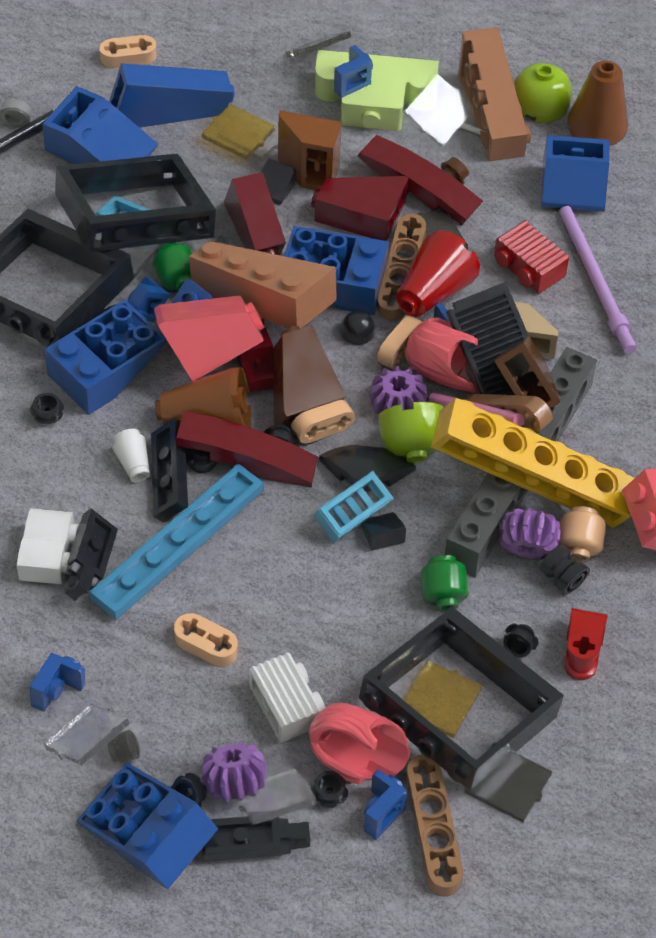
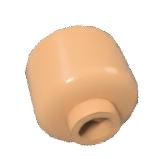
[558,506,606,562]

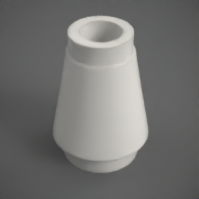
[112,429,151,483]

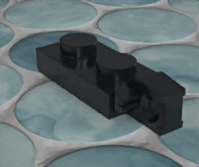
[64,508,118,601]
[203,814,311,862]

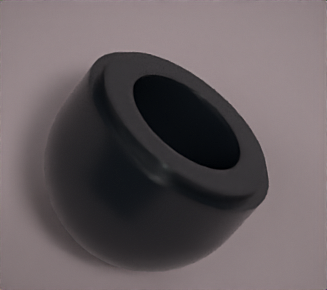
[341,310,375,345]

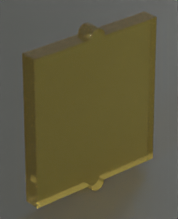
[202,104,275,160]
[404,661,482,738]

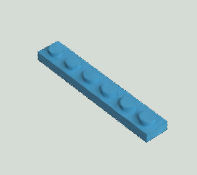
[90,464,264,620]

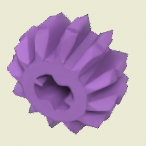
[369,366,427,414]
[499,508,561,560]
[201,741,267,803]

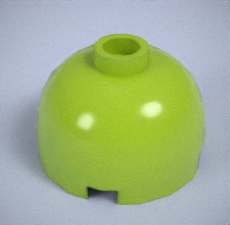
[514,63,572,123]
[378,402,444,463]

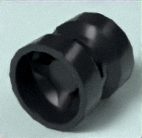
[539,544,590,595]

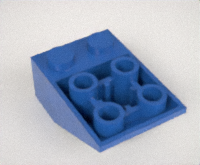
[43,86,158,164]
[284,226,389,315]
[45,300,167,415]
[77,762,218,889]

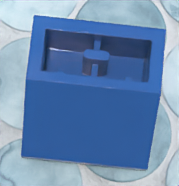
[541,135,610,212]

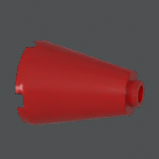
[396,230,480,317]

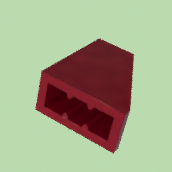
[224,172,286,255]
[311,176,409,241]

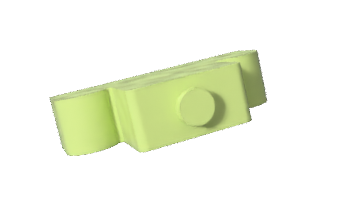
[314,50,439,131]

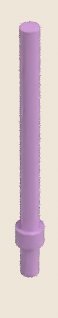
[559,206,637,354]

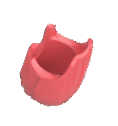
[405,318,479,394]
[308,703,411,784]

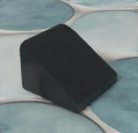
[261,158,296,204]
[361,512,406,551]

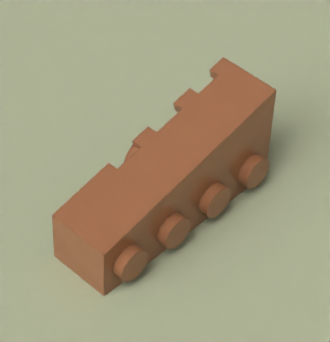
[458,27,531,161]
[189,241,336,329]

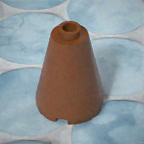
[567,61,629,146]
[155,367,251,428]

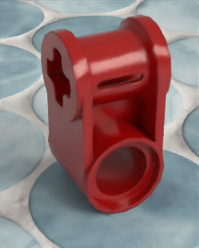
[564,608,608,680]

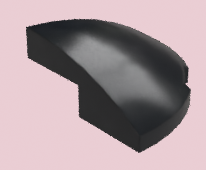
[319,444,416,493]

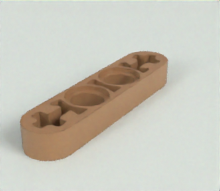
[377,214,426,320]
[466,394,553,432]
[406,754,463,897]

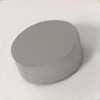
[0,99,32,128]

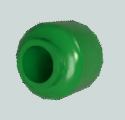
[152,242,193,291]
[420,555,469,611]

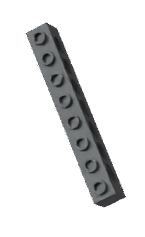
[445,347,597,578]

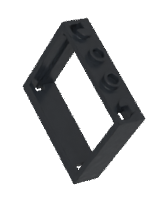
[55,153,216,252]
[0,209,134,346]
[359,607,564,791]

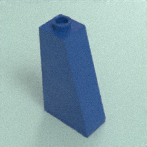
[109,63,235,128]

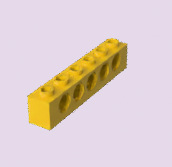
[431,398,634,528]

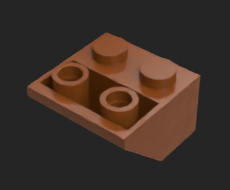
[278,110,342,190]

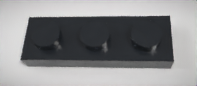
[151,418,188,522]

